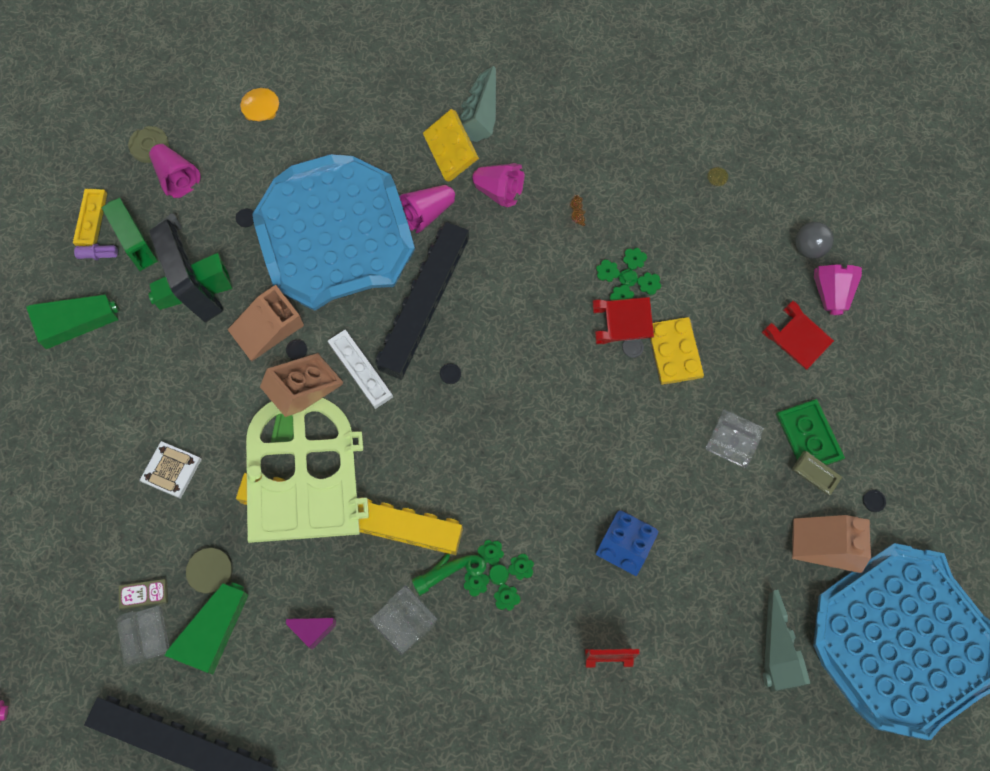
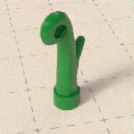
[411,553,486,596]

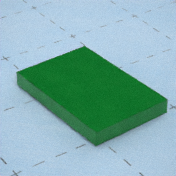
[776,399,845,466]

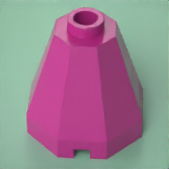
[473,163,525,207]
[814,265,862,315]

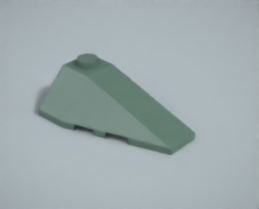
[459,66,496,142]
[763,590,810,692]

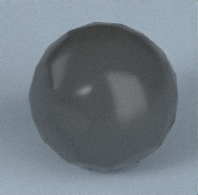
[795,222,834,259]

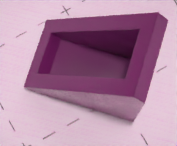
[286,618,336,650]

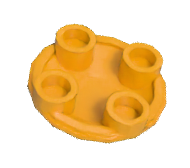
[240,88,279,121]

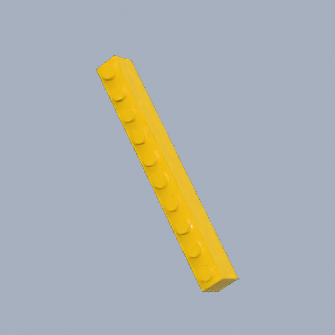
[236,473,463,555]

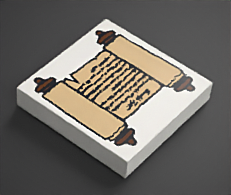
[140,441,202,499]

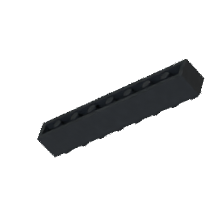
[375,222,469,380]
[84,695,278,771]

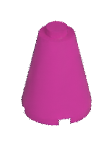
[149,144,200,198]
[399,185,455,233]

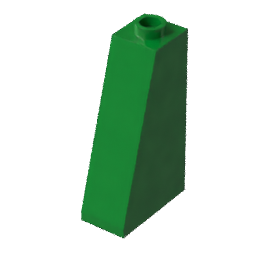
[101,198,158,271]
[148,253,233,310]
[26,295,119,349]
[164,582,249,675]

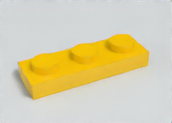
[73,189,107,246]

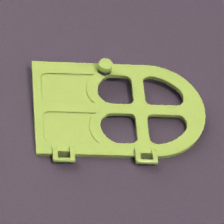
[246,398,369,543]

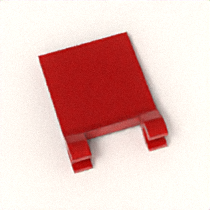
[593,297,654,344]
[762,301,834,370]
[585,649,640,668]

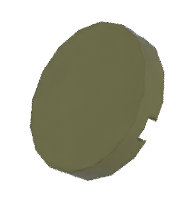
[128,126,169,163]
[186,548,233,594]

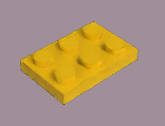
[423,109,479,182]
[650,317,704,385]

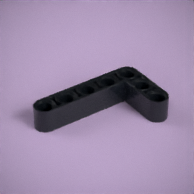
[149,219,224,323]

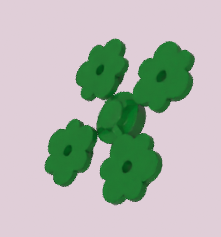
[596,248,661,301]
[464,540,534,611]

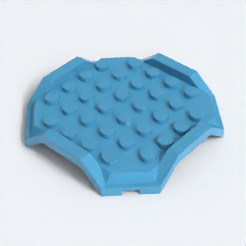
[252,154,415,311]
[813,543,990,740]

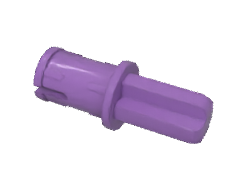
[74,244,118,260]

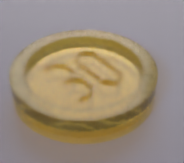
[708,167,728,186]

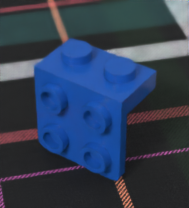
[596,511,658,576]

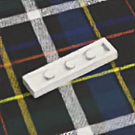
[328,330,393,409]

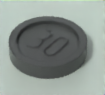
[622,339,644,358]

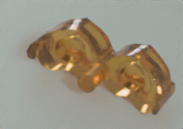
[570,195,586,226]

